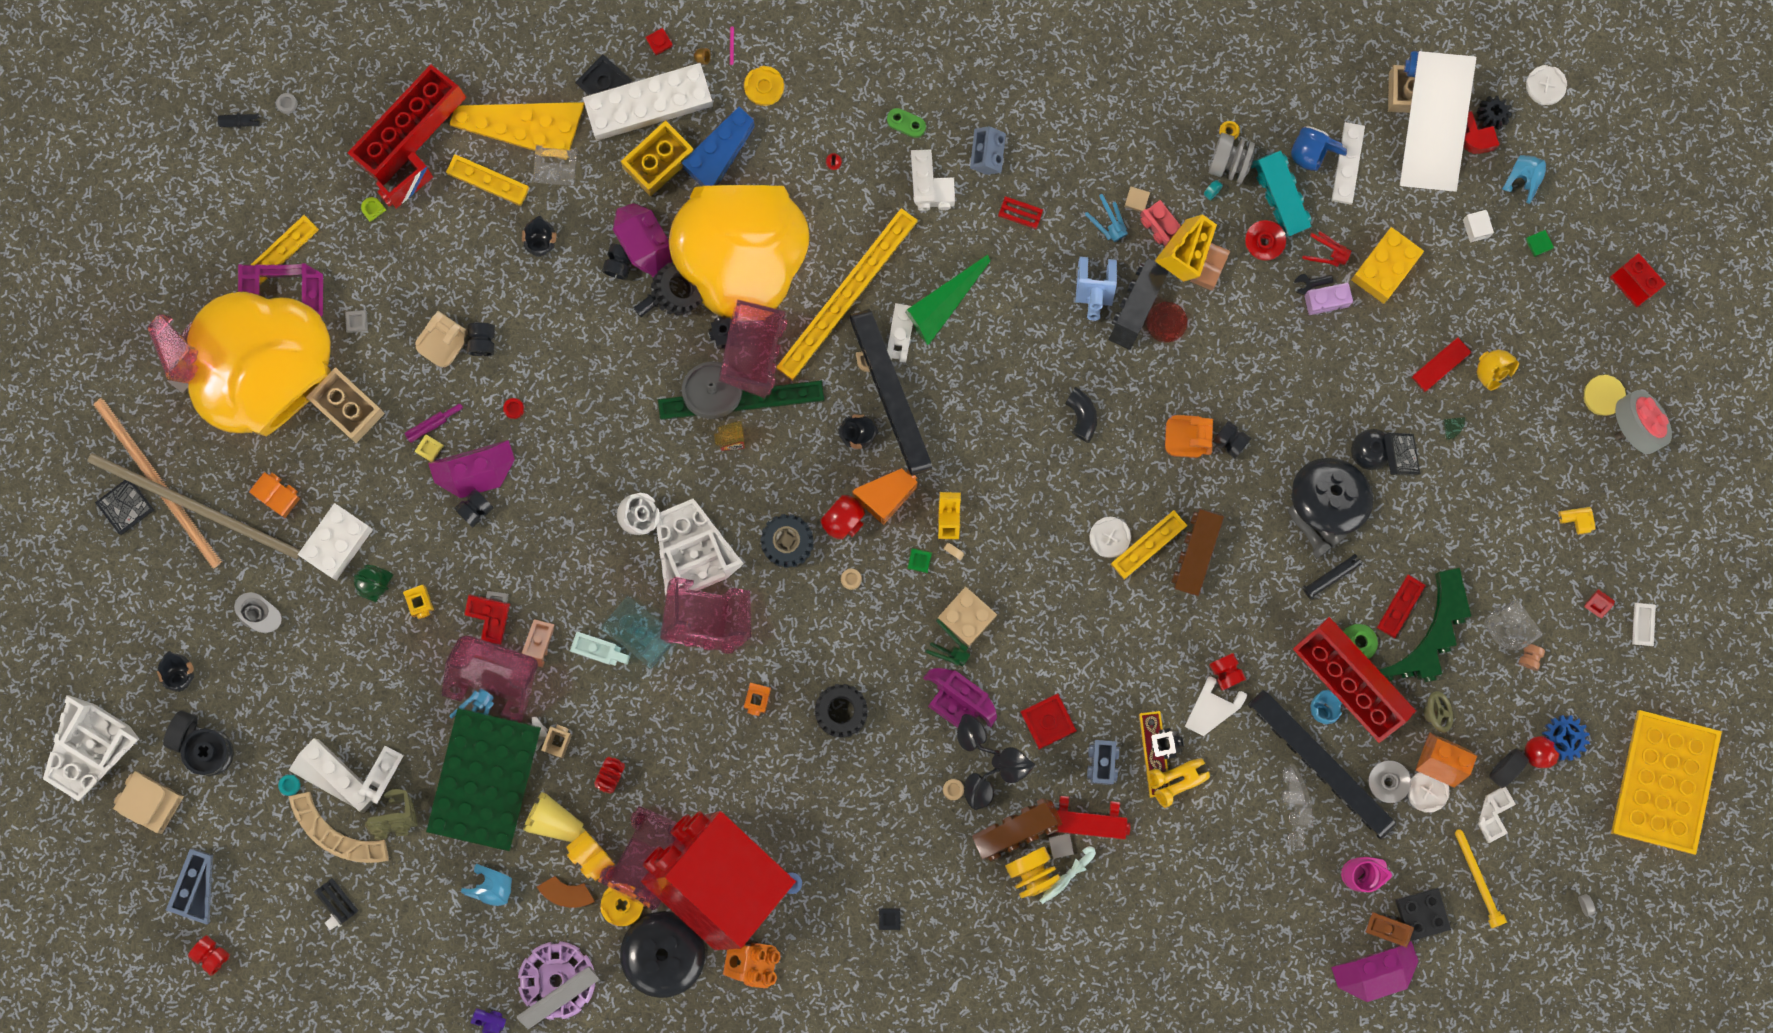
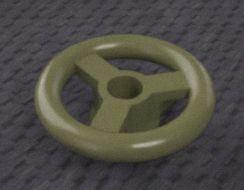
[1424,691,1453,733]

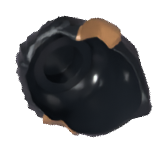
[522,216,556,257]
[838,414,879,449]
[157,651,194,692]

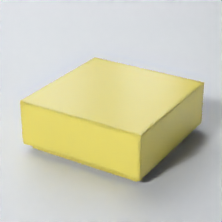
[415,435,444,462]

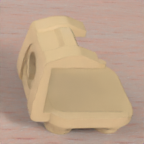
[415,311,468,367]

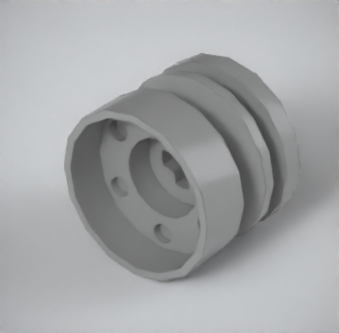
[1208,132,1255,184]

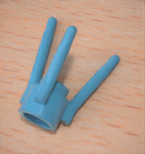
[1085,194,1128,242]
[449,689,494,718]

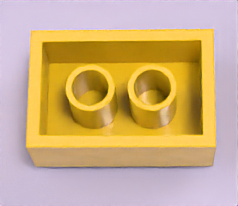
[621,120,694,197]
[1351,227,1424,304]

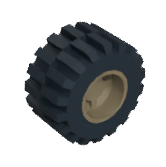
[760,514,814,568]

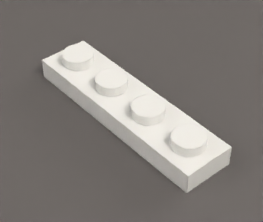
[1331,122,1365,205]

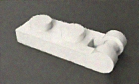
[887,303,913,363]
[358,746,404,804]

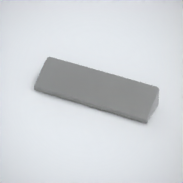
[517,966,599,1029]

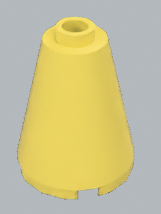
[523,792,585,842]

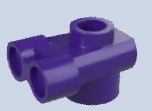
[470,1008,506,1033]

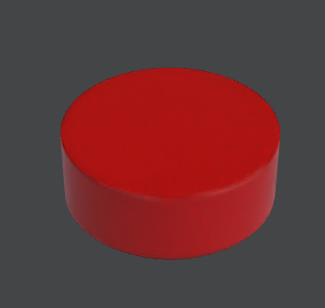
[503,398,524,419]

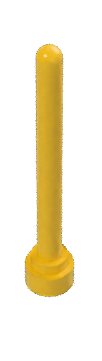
[1455,829,1507,928]

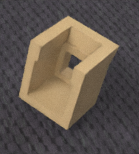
[541,725,572,758]

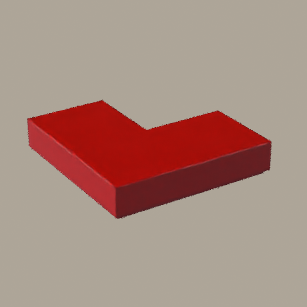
[464,594,511,645]

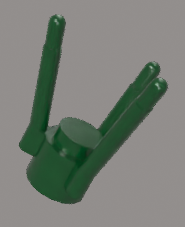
[925,619,970,667]

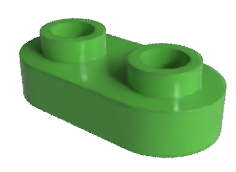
[887,108,926,138]

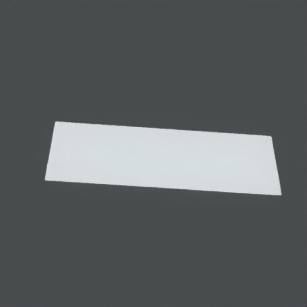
[1400,51,1476,192]

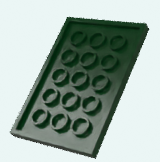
[426,707,541,851]

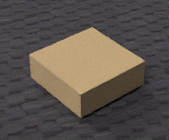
[1124,187,1150,212]

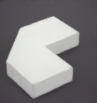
[1478,787,1516,843]

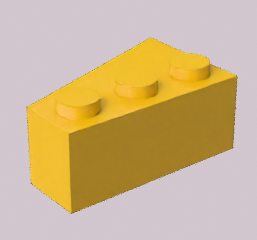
[1155,214,1217,282]

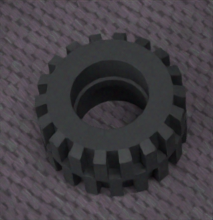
[651,262,703,316]
[815,684,868,738]

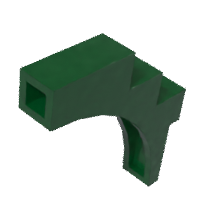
[1379,568,1471,683]

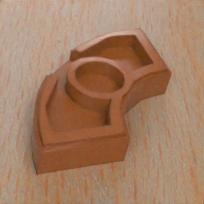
[537,876,595,908]

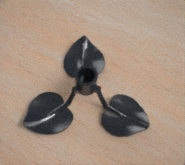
[957,714,1035,810]

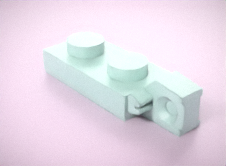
[570,632,630,666]

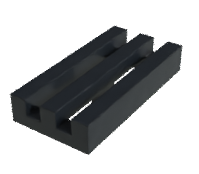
[314,878,359,925]

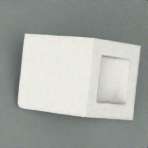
[1463,210,1494,242]

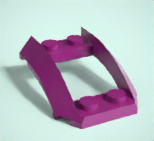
[238,263,323,317]

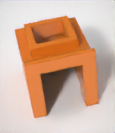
[744,683,771,716]

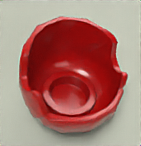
[1524,736,1559,769]

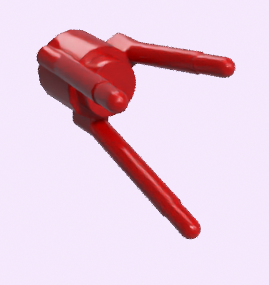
[1302,231,1351,267]

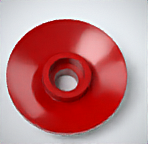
[1245,220,1286,261]

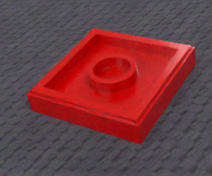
[1020,693,1076,749]

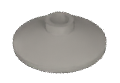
[1368,761,1411,803]

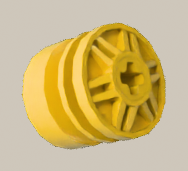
[1005,846,1061,899]

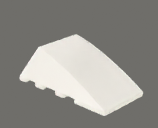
[656,499,744,597]
[43,695,139,801]

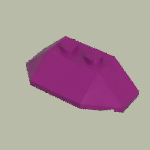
[612,203,673,277]
[428,440,515,498]
[1331,941,1419,1002]

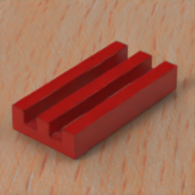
[998,196,1043,229]

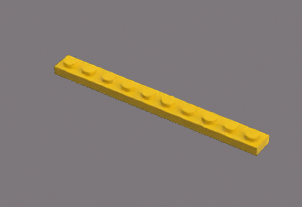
[776,208,918,381]

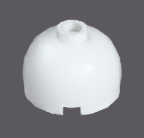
[617,493,660,535]

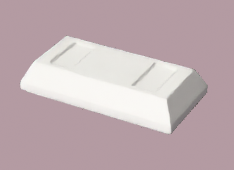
[1632,603,1656,646]

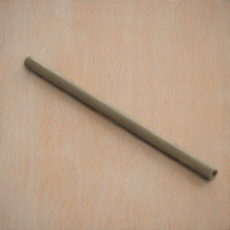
[87,453,300,560]

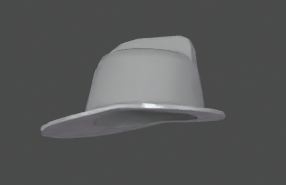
[234,592,282,633]

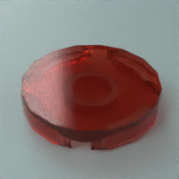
[1146,302,1188,343]

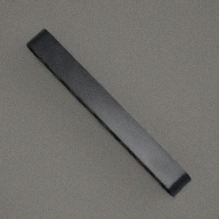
[850,309,932,476]
[1248,690,1396,840]

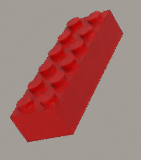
[347,64,466,186]
[1293,617,1416,743]

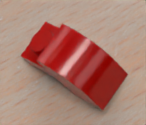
[1463,111,1499,154]

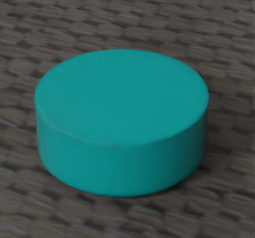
[1204,180,1223,200]
[278,775,301,796]

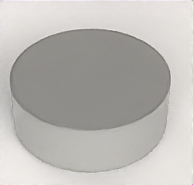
[276,93,298,114]
[1578,894,1596,917]

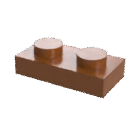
[1365,912,1414,948]

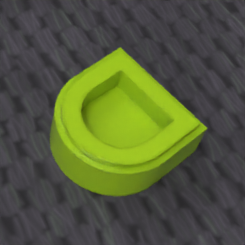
[361,197,386,222]

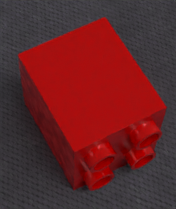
[640,811,796,950]

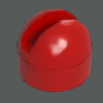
[826,153,842,170]

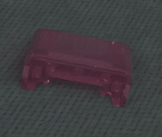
[598,806,677,910]

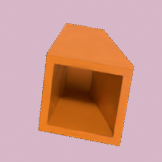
[853,468,917,525]
[1416,732,1477,788]

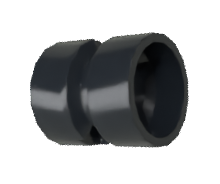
[602,243,632,280]
[467,323,495,356]
[1212,421,1252,459]
[454,489,494,528]

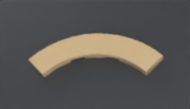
[288,792,389,863]

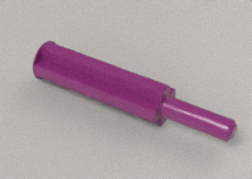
[404,404,463,443]

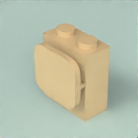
[113,771,184,834]

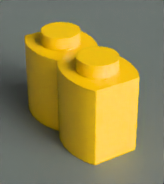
[566,830,615,881]

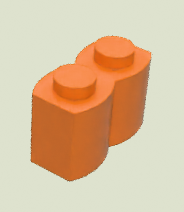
[249,472,300,518]

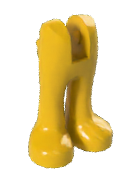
[1148,758,1210,808]

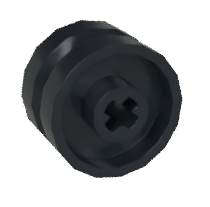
[180,728,234,776]

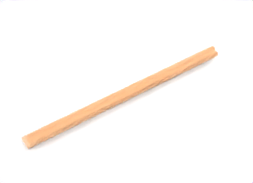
[94,398,222,569]

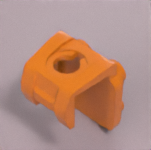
[1165,415,1213,458]
[723,943,780,988]

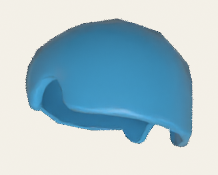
[1310,690,1342,724]

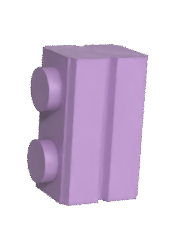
[1305,283,1353,315]

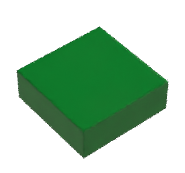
[1526,230,1554,257]
[907,548,932,573]

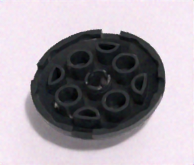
[1291,458,1373,535]
[620,911,705,998]

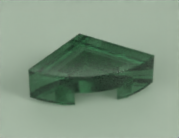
[1443,417,1465,440]

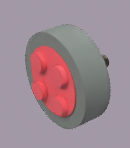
[1614,390,1672,454]

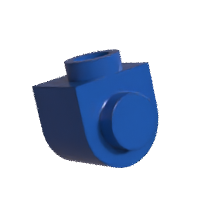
[1404,51,1419,78]

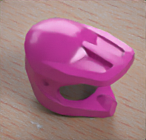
[1341,857,1392,892]

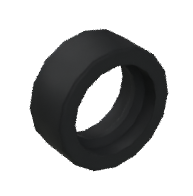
[163,710,198,753]
[1489,748,1529,788]

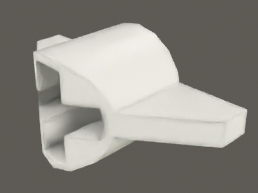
[532,717,548,751]

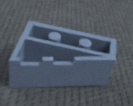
[166,848,213,924]

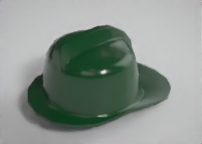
[353,564,394,602]

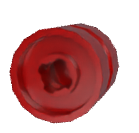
[1209,653,1247,691]
[188,935,230,976]

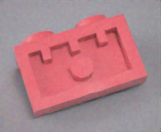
[1140,200,1181,246]

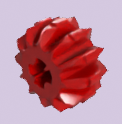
[594,757,625,794]

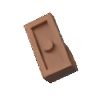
[521,619,554,667]

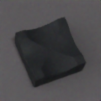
[1395,888,1451,941]

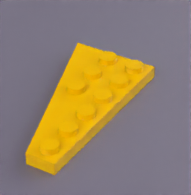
[449,102,585,160]

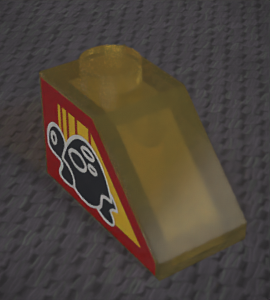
[714,421,746,451]

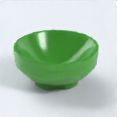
[1343,624,1378,659]

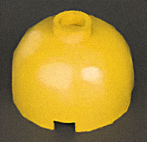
[1477,349,1519,391]

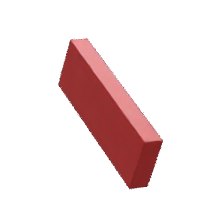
[1411,337,1472,392]
[1376,575,1426,639]

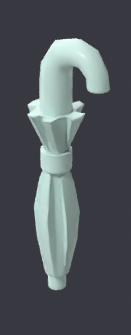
[1039,846,1096,904]

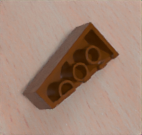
[1171,508,1224,596]
[972,798,1062,862]

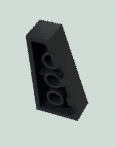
[1108,258,1169,351]

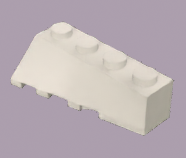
[289,738,374,813]

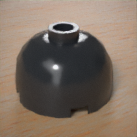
[1351,429,1388,470]

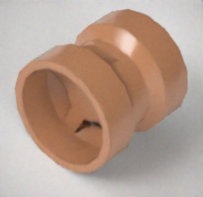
[1518,643,1545,671]

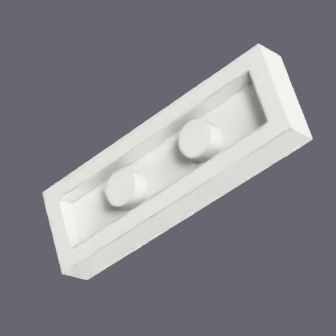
[911,150,935,202]

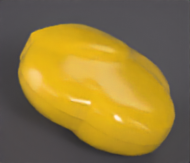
[669,185,809,322]
[187,292,331,436]

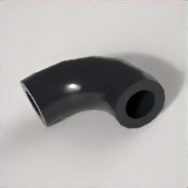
[1065,387,1097,443]

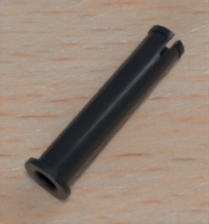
[1302,554,1362,600]

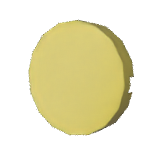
[1584,375,1626,416]

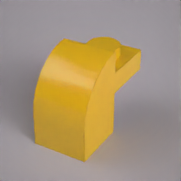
[938,492,961,539]

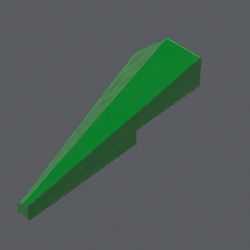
[905,255,991,345]

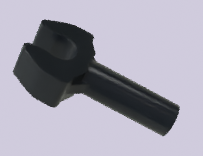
[1294,274,1333,295]

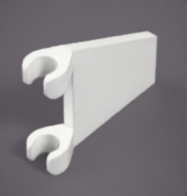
[1185,677,1247,736]

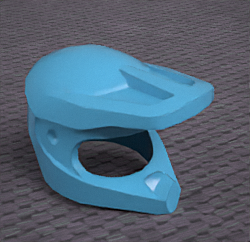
[1502,155,1546,204]
[461,864,512,906]

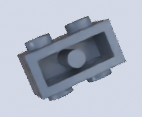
[970,126,1006,175]
[1087,740,1119,785]

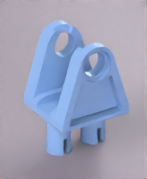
[1075,257,1117,321]

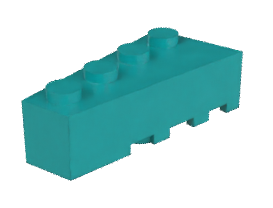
[1251,151,1312,237]

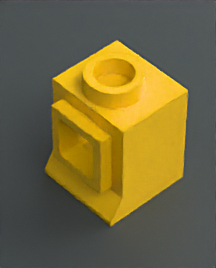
[403,585,434,619]

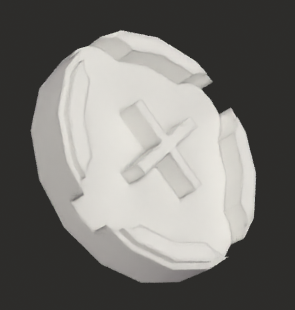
[1526,65,1567,105]
[1089,517,1131,558]
[1407,772,1450,812]

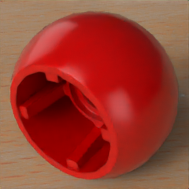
[820,495,865,540]

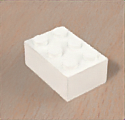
[298,503,373,581]

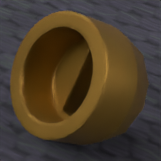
[693,48,711,65]

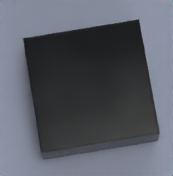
[879,908,900,930]

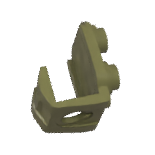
[365,789,418,840]

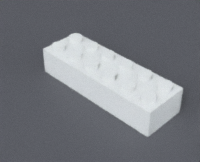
[583,63,713,141]

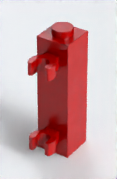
[1056,796,1130,840]

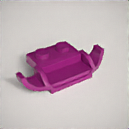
[923,668,997,728]

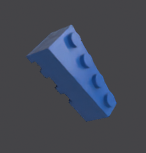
[681,106,755,186]

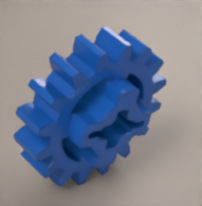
[1542,715,1590,761]

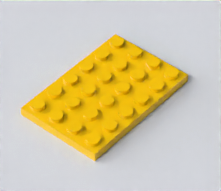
[1611,710,1722,855]

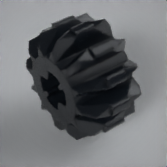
[1476,95,1512,130]

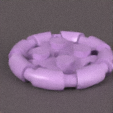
[518,941,595,1020]

